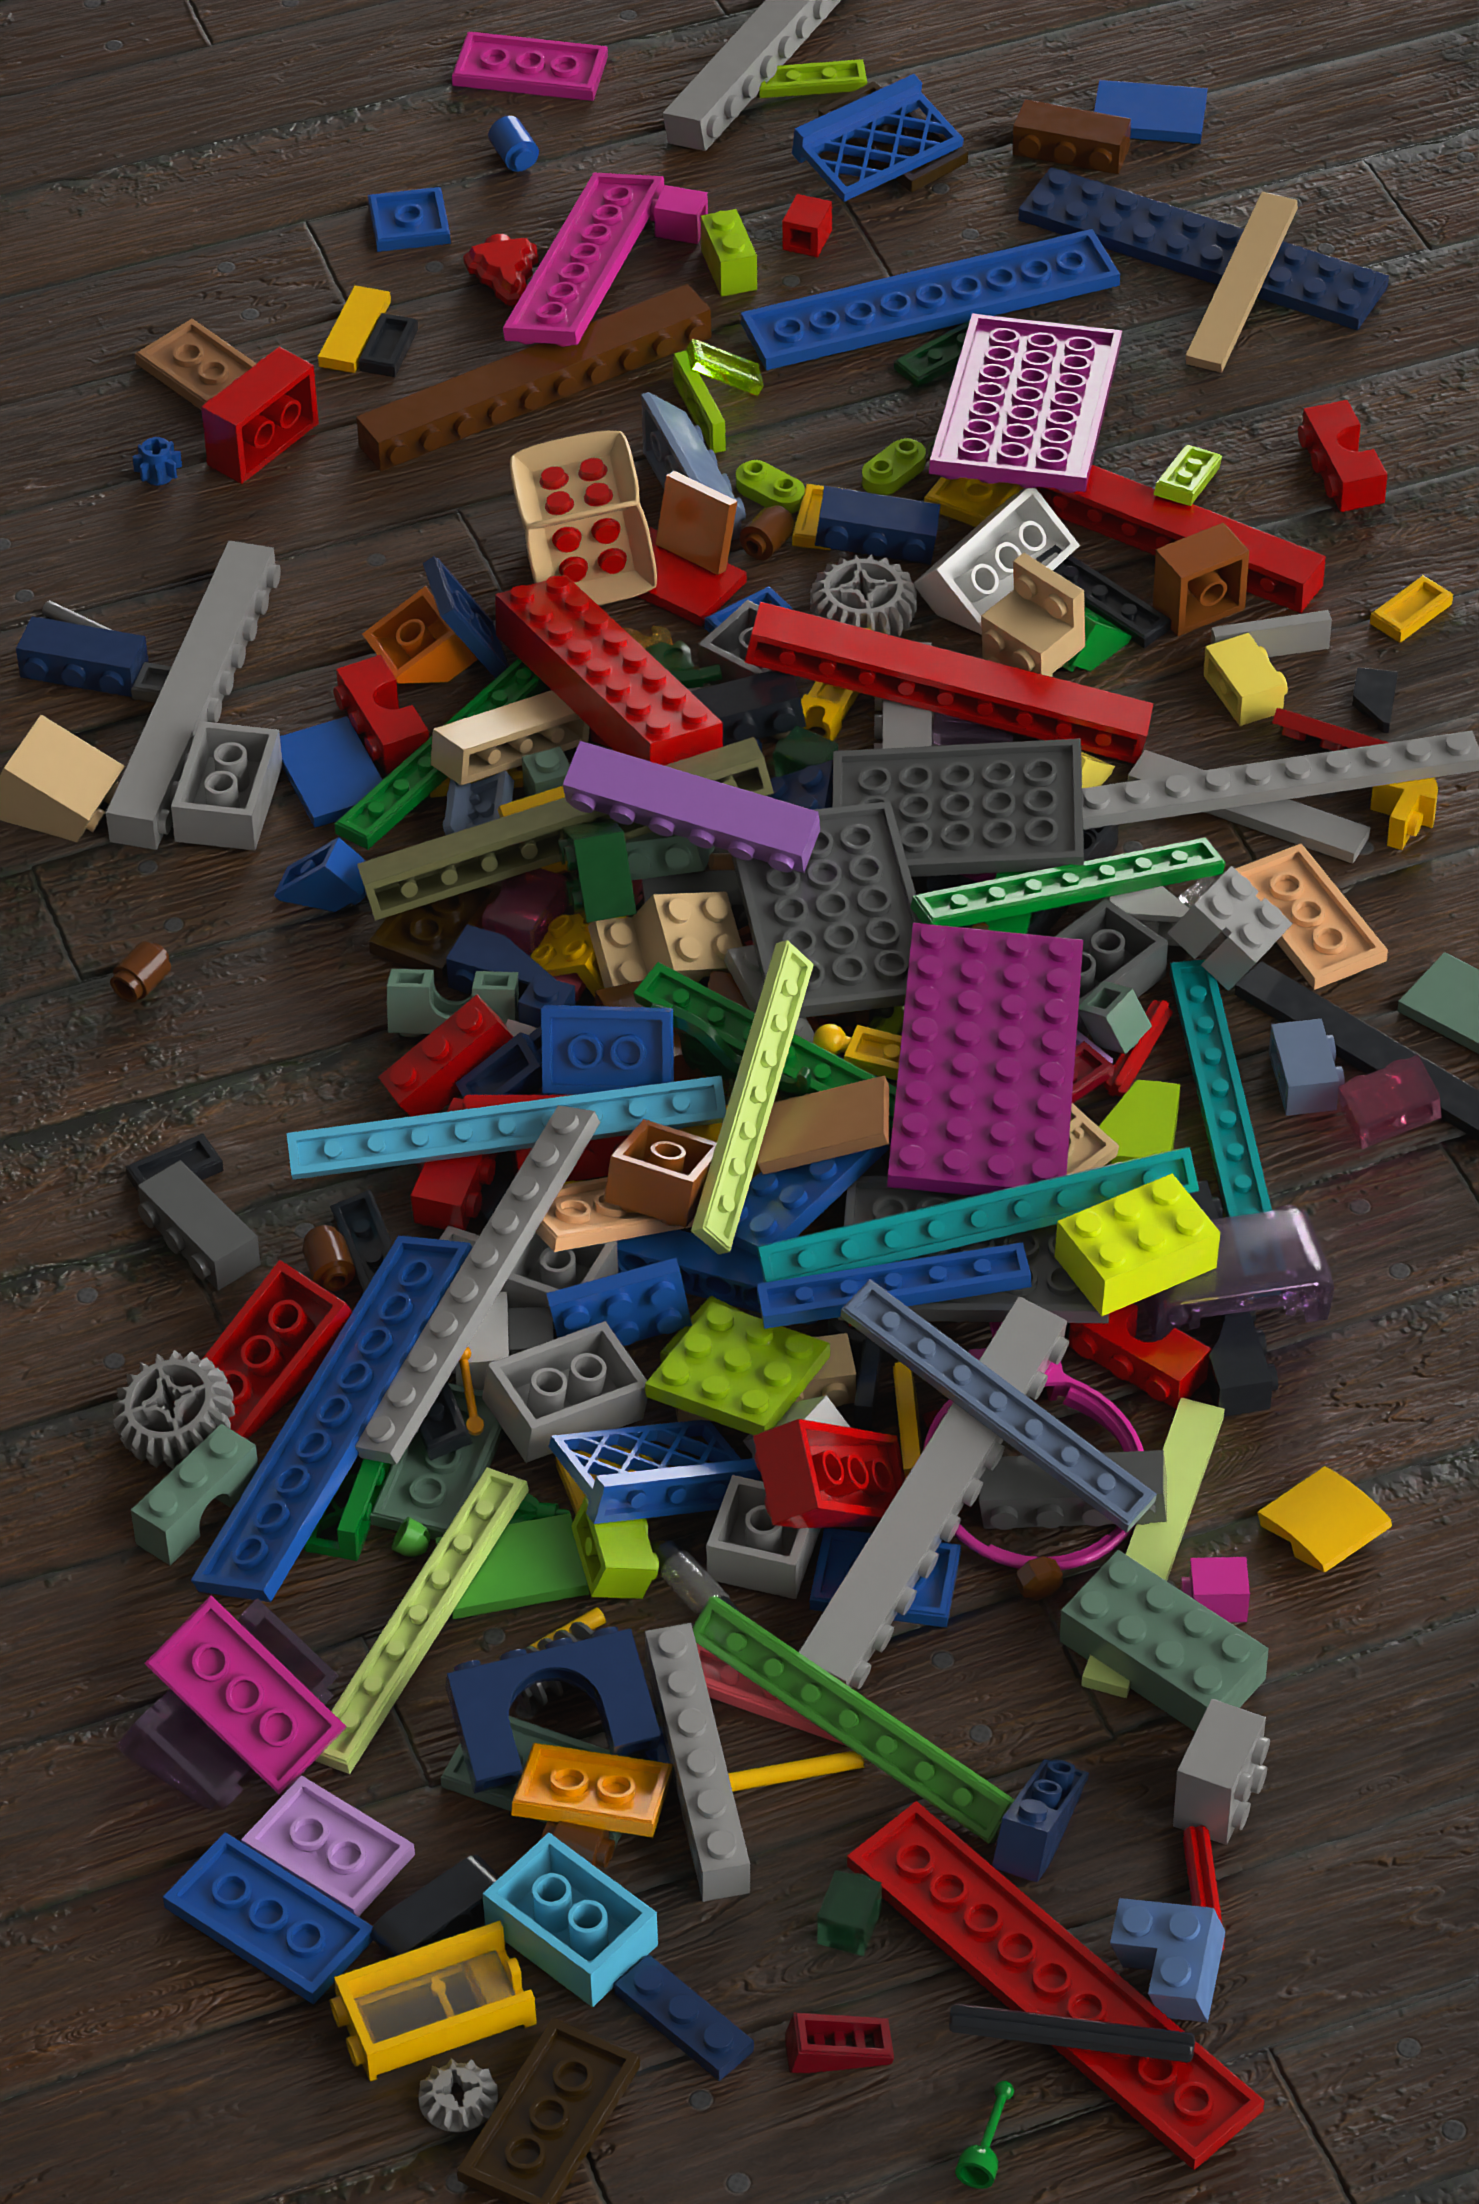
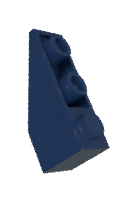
[446,924,556,1000]
[992,1759,1089,1882]

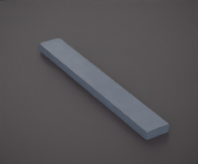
[840,1279,1157,1533]

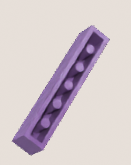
[563,741,821,873]

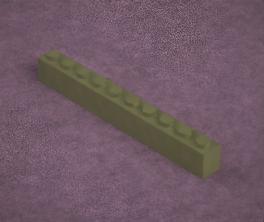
[357,737,774,921]

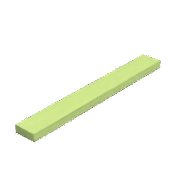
[691,940,814,1255]
[1081,1397,1225,1698]
[315,1467,529,1774]

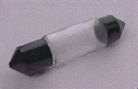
[652,1540,743,1617]

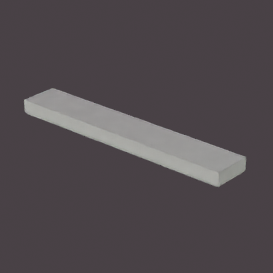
[1127,750,1370,864]

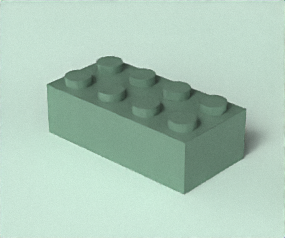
[1060,1550,1269,1732]

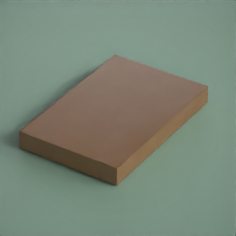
[135,319,257,409]
[758,1075,889,1175]

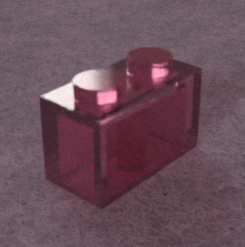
[482,868,568,957]
[1339,1055,1441,1149]

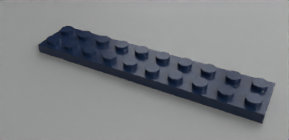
[1018,167,1389,331]

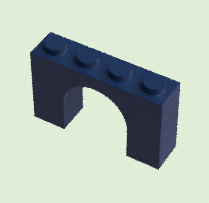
[445,1627,661,1794]

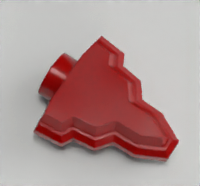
[463,234,538,308]

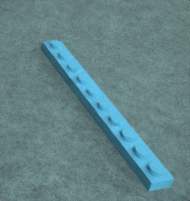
[287,1076,726,1180]

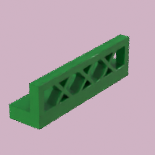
[304,1455,392,1561]

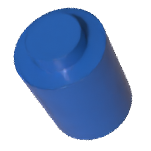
[488,116,539,172]

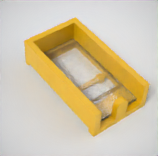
[330,1921,536,2082]

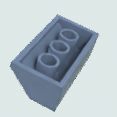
[641,392,746,540]

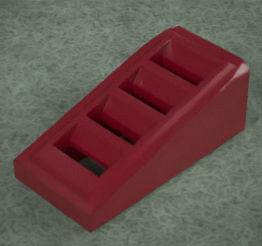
[785,2013,894,2073]

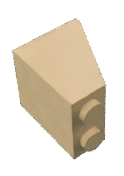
[0,715,125,842]

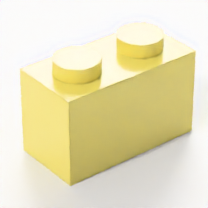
[1204,633,1288,726]

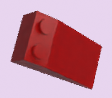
[173,1260,352,1439]
[753,1419,906,1528]

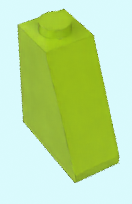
[1099,1080,1180,1166]

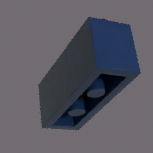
[815,486,941,565]
[16,616,149,697]

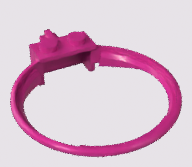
[923,1322,1144,1570]

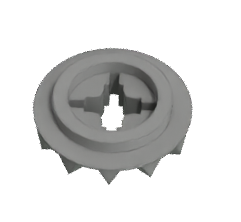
[418,2058,498,2132]

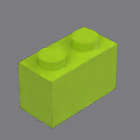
[700,209,757,297]
[571,1496,659,1599]

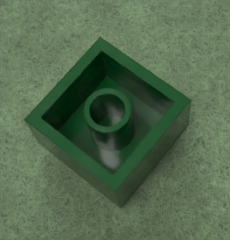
[558,818,637,923]

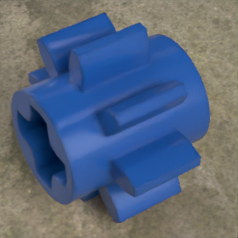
[132,437,182,486]

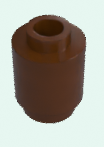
[740,505,794,560]
[110,941,171,1003]
[302,1225,356,1291]
[541,1821,615,1869]

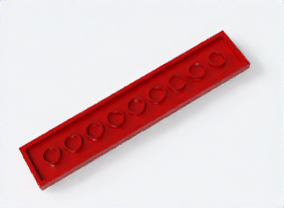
[847,1801,1264,2170]

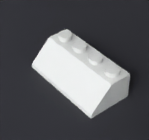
[914,488,1080,634]

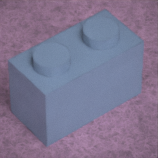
[1269,1018,1345,1116]

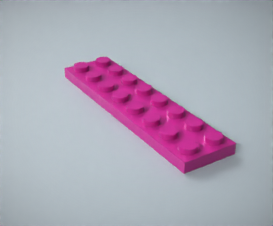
[503,173,665,347]

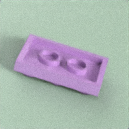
[241,1775,415,1917]

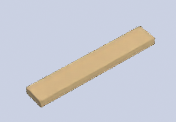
[1186,192,1298,373]

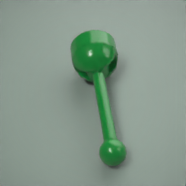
[955,2080,1014,2189]

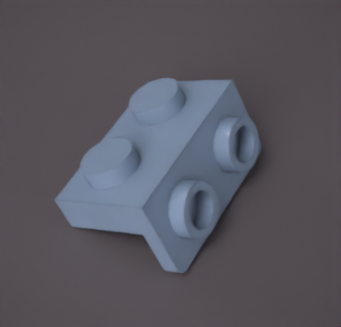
[443,771,514,835]

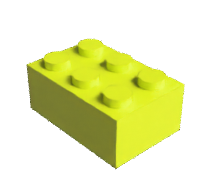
[1055,1173,1221,1317]

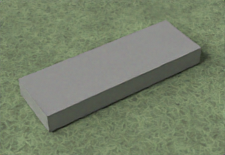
[1210,610,1332,658]

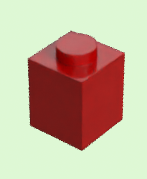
[782,194,832,257]

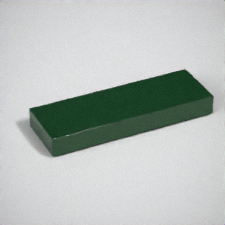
[894,321,970,388]

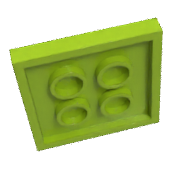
[645,1302,830,1435]

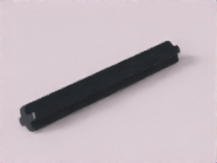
[949,2003,1195,2062]

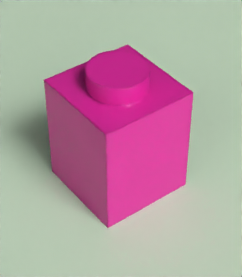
[650,185,708,244]
[1181,1557,1250,1622]

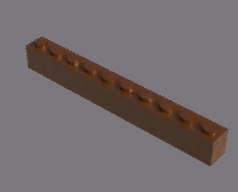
[356,284,712,471]

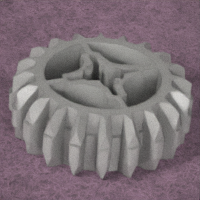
[810,554,917,637]
[112,1350,235,1469]

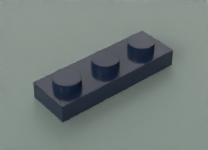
[614,1954,754,2081]

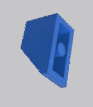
[274,837,366,912]

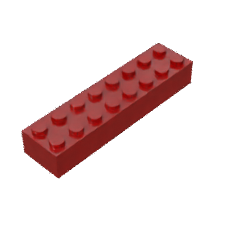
[495,575,723,766]

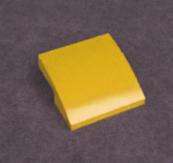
[1257,1466,1392,1573]

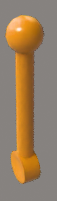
[459,1347,484,1436]

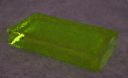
[686,339,764,396]

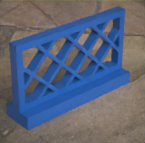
[792,74,964,202]
[548,1420,761,1524]

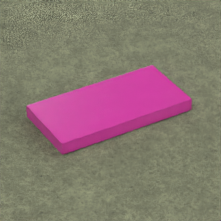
[452,32,608,101]
[144,1596,347,1796]

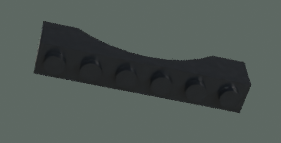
[1189,1181,1278,1417]

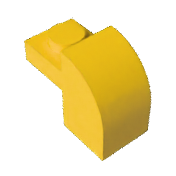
[1370,778,1438,850]

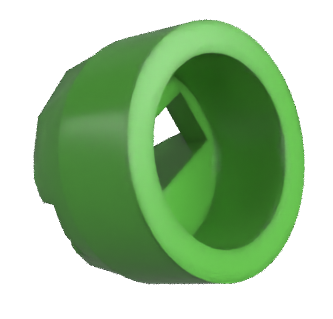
[392,1517,430,1558]

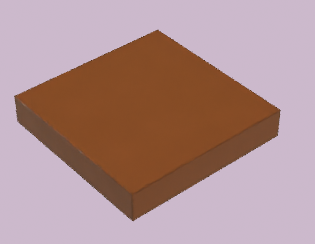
[656,471,738,575]

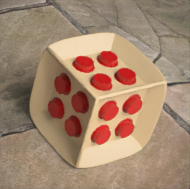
[510,430,657,605]

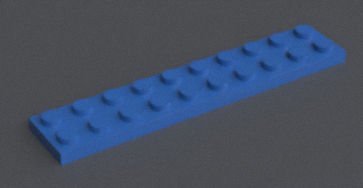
[741,229,1120,370]
[191,1236,473,1602]

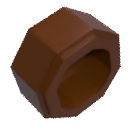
[1016,1556,1063,1601]

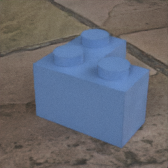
[1110,1898,1226,2023]

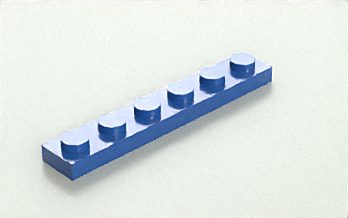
[756,1242,1032,1329]

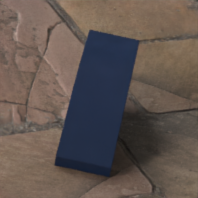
[455,1026,542,1098]

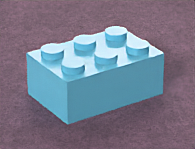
[482,1833,658,2007]

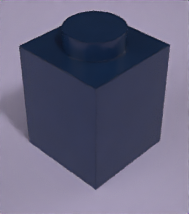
[518,974,576,1028]

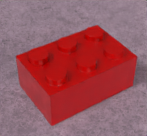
[201,346,319,484]

